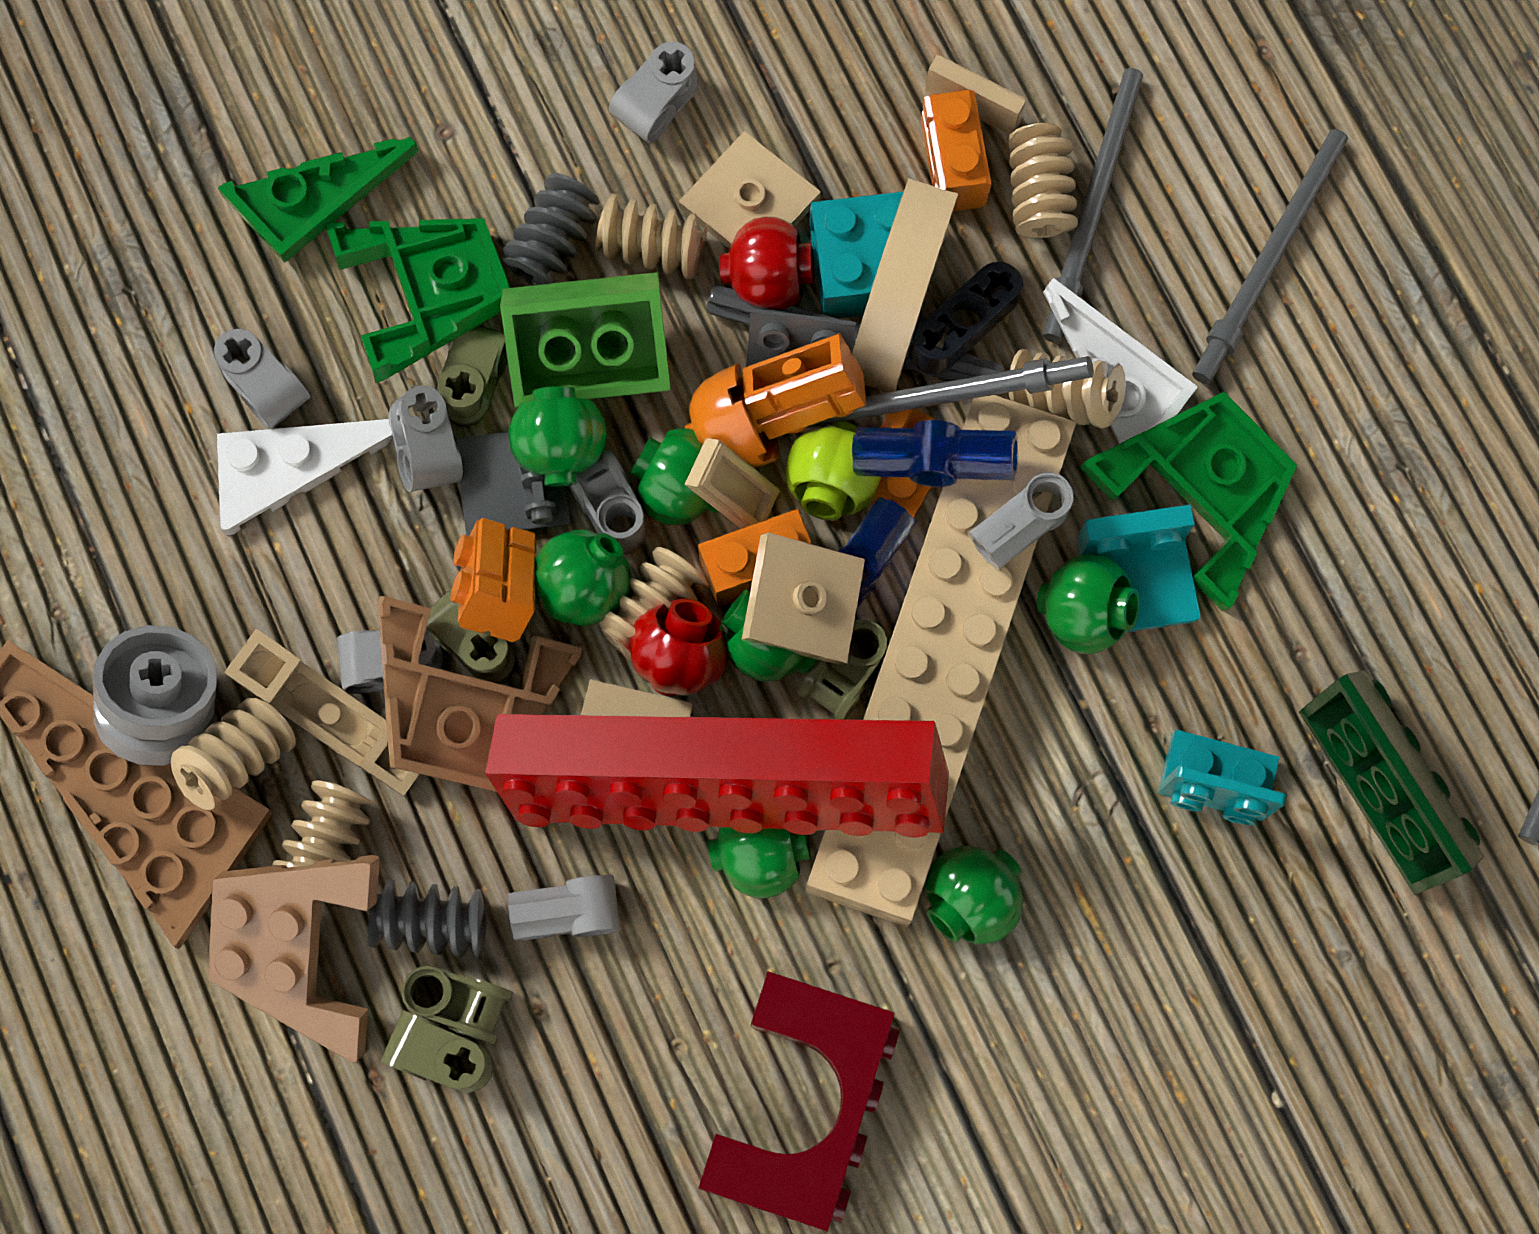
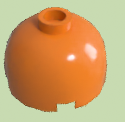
[685,363,779,469]

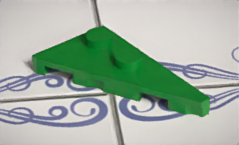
[218,136,419,263]

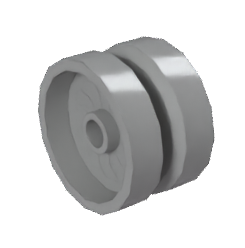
[93,625,217,766]

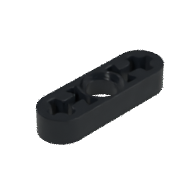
[909,262,1023,374]

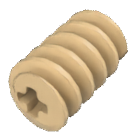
[1008,123,1078,238]
[595,193,707,280]
[1008,349,1126,428]
[599,547,710,662]
[171,698,296,810]
[272,780,378,904]

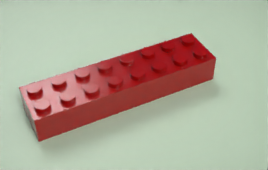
[485,714,949,838]

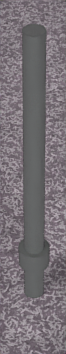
[1042,68,1143,343]
[1192,129,1348,384]
[807,356,1094,428]

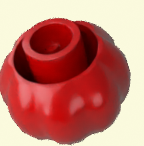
[719,217,815,311]
[629,599,729,696]

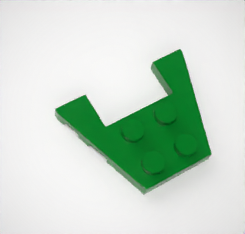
[325,218,510,383]
[1079,392,1297,611]

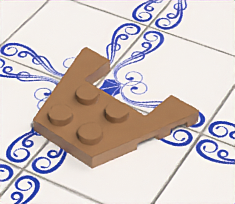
[378,596,582,792]
[208,855,380,1062]

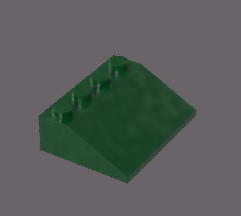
[1299,670,1484,895]

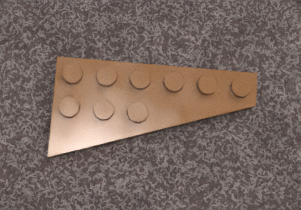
[0,640,273,950]

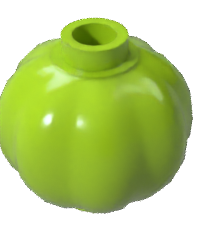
[785,422,882,521]

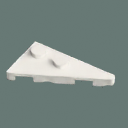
[1043,278,1198,444]
[217,419,393,535]

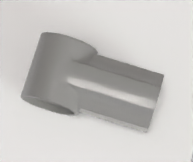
[968,472,1073,571]
[508,875,620,941]

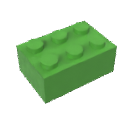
[500,272,671,407]

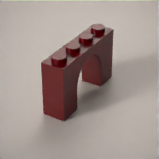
[698,971,901,1232]

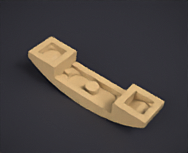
[852,178,958,392]
[224,629,419,796]

